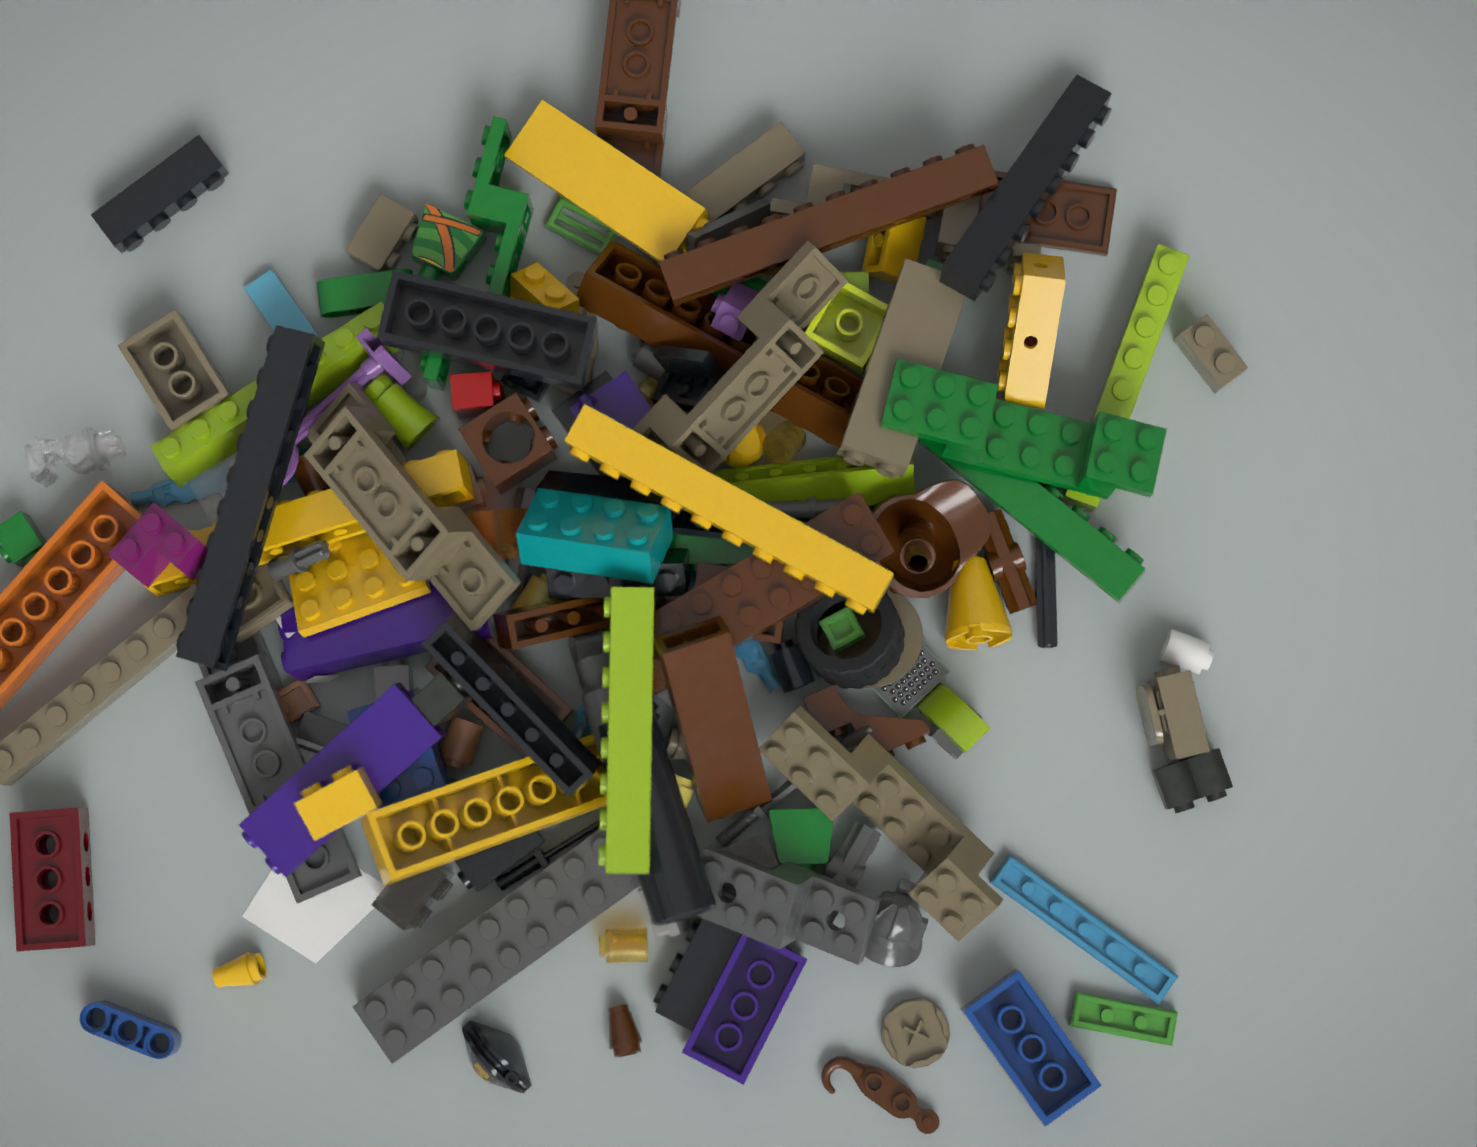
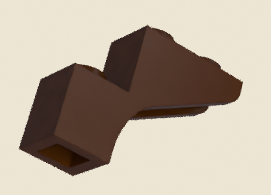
[803,684,931,756]

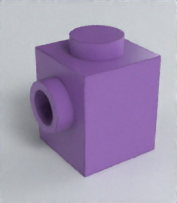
[711,283,758,342]

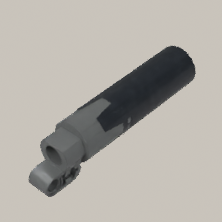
[568,628,716,926]

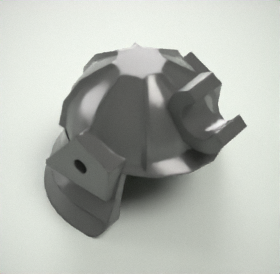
[864,878,928,967]

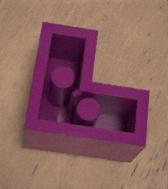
[108,503,208,587]

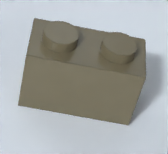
[345,193,419,272]
[1174,314,1248,394]

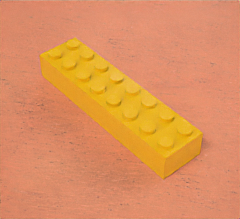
[360,734,607,886]

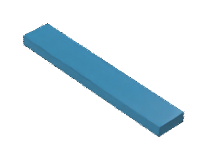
[990,854,1179,1004]

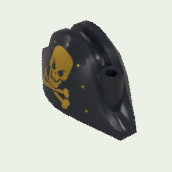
[462,1020,532,1094]

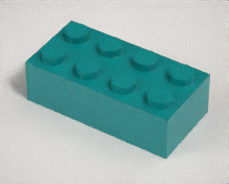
[516,488,673,584]

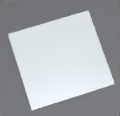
[242,869,389,964]

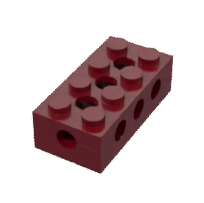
[9,807,96,952]

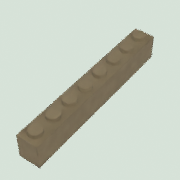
[0,583,198,786]

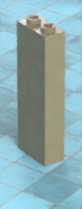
[837,258,965,478]

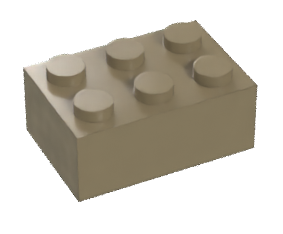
[117,309,233,432]

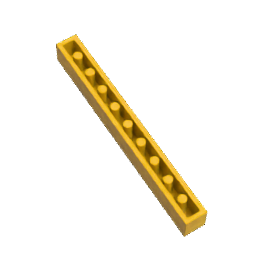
[564,404,894,615]
[143,449,475,597]

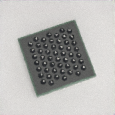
[871,623,950,718]

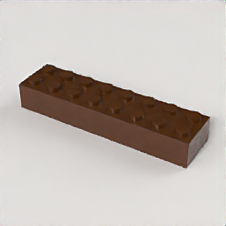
[653,492,895,695]

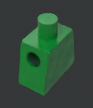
[769,808,834,871]

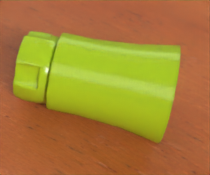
[364,373,440,451]

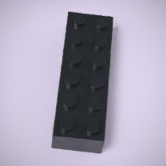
[377,270,598,391]

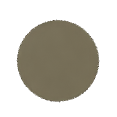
[820,589,923,688]

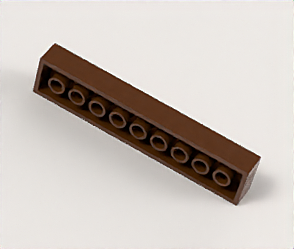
[576,240,863,448]

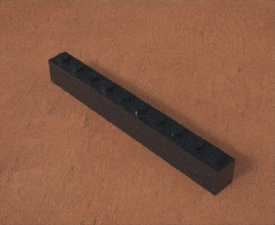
[176,325,325,672]

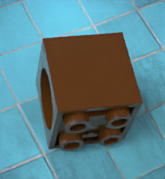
[458,392,558,495]

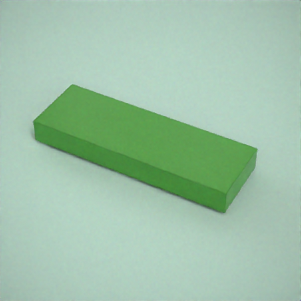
[1069,991,1178,1046]

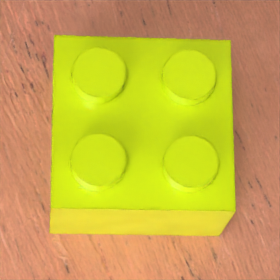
[805,282,888,374]

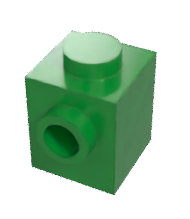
[0,511,47,567]

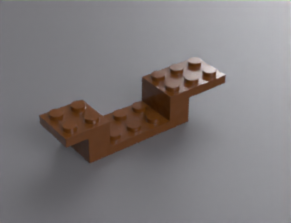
[595,0,681,178]

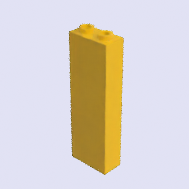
[504,100,711,262]

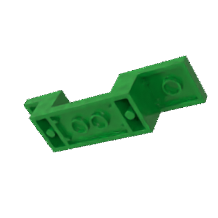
[420,116,534,391]
[880,358,1167,500]

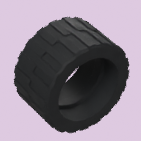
[795,593,905,689]

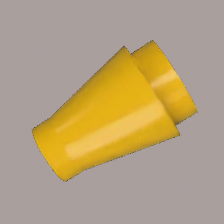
[212,951,267,988]

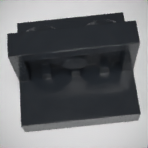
[650,344,726,412]

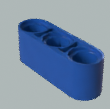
[79,1001,182,1059]

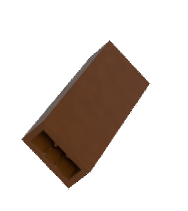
[654,615,772,823]

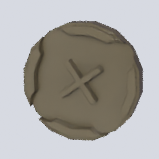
[881,998,950,1068]

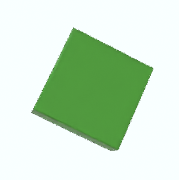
[819,607,866,653]

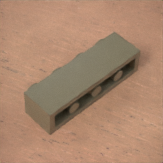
[683,122,805,222]

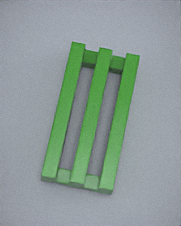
[545,197,617,256]

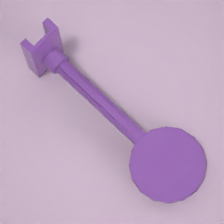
[235,328,412,486]

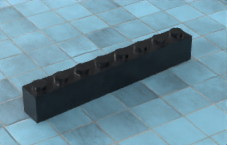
[939,74,1112,301]

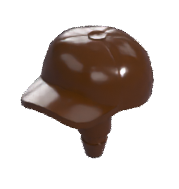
[871,479,992,598]

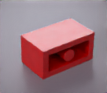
[450,371,505,419]

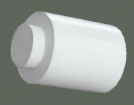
[1159,629,1214,675]

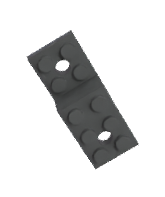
[696,845,881,965]

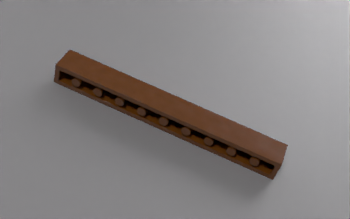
[659,144,998,306]

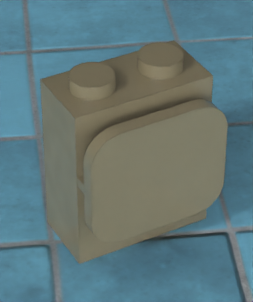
[1136,666,1210,761]

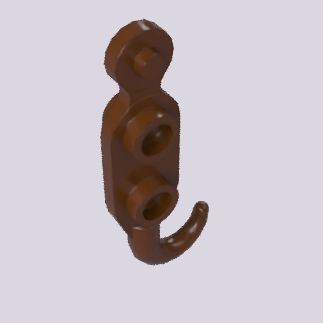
[821,1056,939,1134]

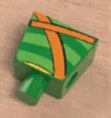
[411,203,487,281]

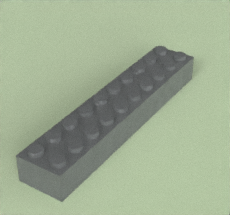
[353,829,641,1064]

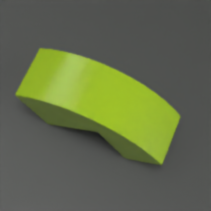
[914,683,991,753]

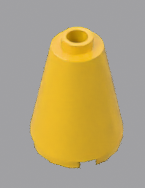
[944,553,1012,650]

